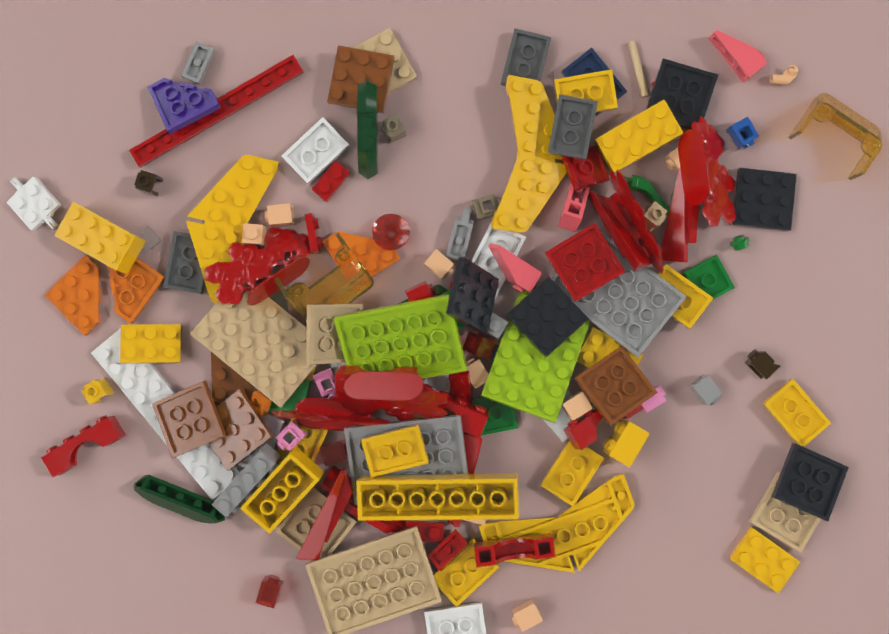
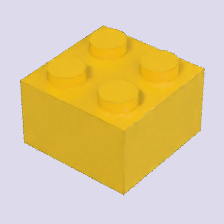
[603,419,650,468]

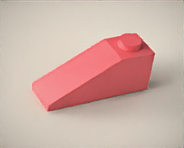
[709,30,767,83]
[557,183,590,232]
[488,243,542,293]

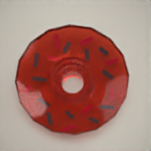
[372,214,410,251]

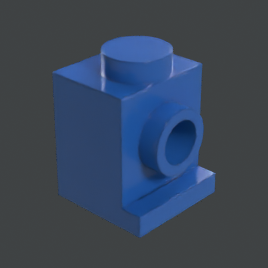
[726,117,759,149]

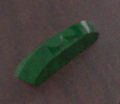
[357,80,378,179]
[134,475,225,524]

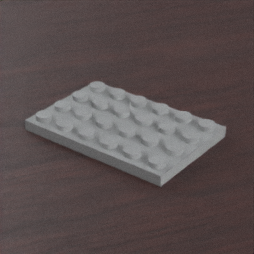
[552,232,687,358]
[344,415,468,505]

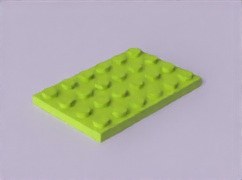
[481,291,590,424]
[333,294,467,379]

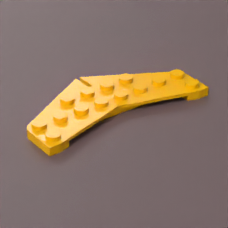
[491,75,567,233]
[186,155,279,304]
[478,473,634,573]

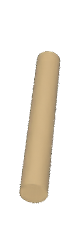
[628,40,649,98]

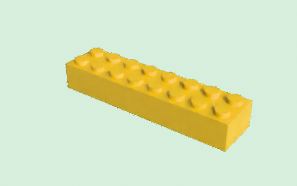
[357,473,519,520]

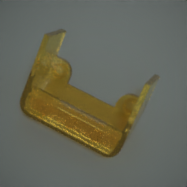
[788,93,882,180]
[275,233,374,321]

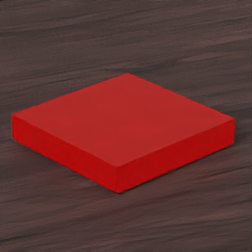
[561,145,610,191]

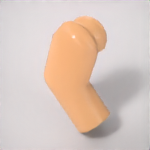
[770,65,798,85]

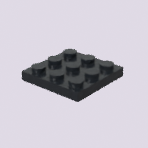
[646,58,718,129]
[732,168,797,231]
[446,257,499,334]
[506,277,589,358]
[771,443,849,522]

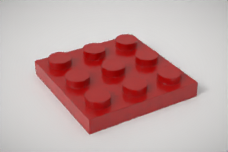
[545,223,626,302]

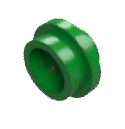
[730,235,750,251]

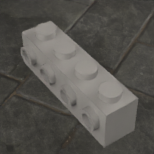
[212,443,281,517]

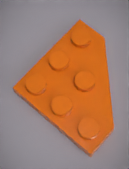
[322,231,401,290]
[44,255,101,336]
[108,257,165,324]

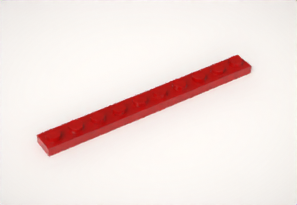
[129,54,304,168]

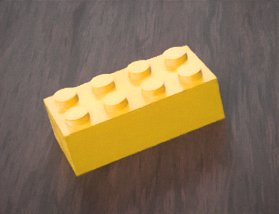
[594,100,683,174]
[54,202,146,274]
[240,446,325,534]

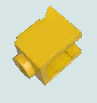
[81,377,114,405]

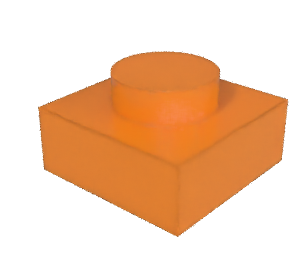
[251,390,271,418]

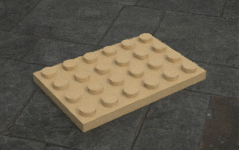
[190,283,317,408]
[305,525,442,634]

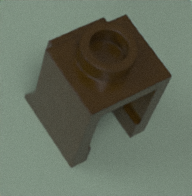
[134,170,163,197]
[744,349,780,380]

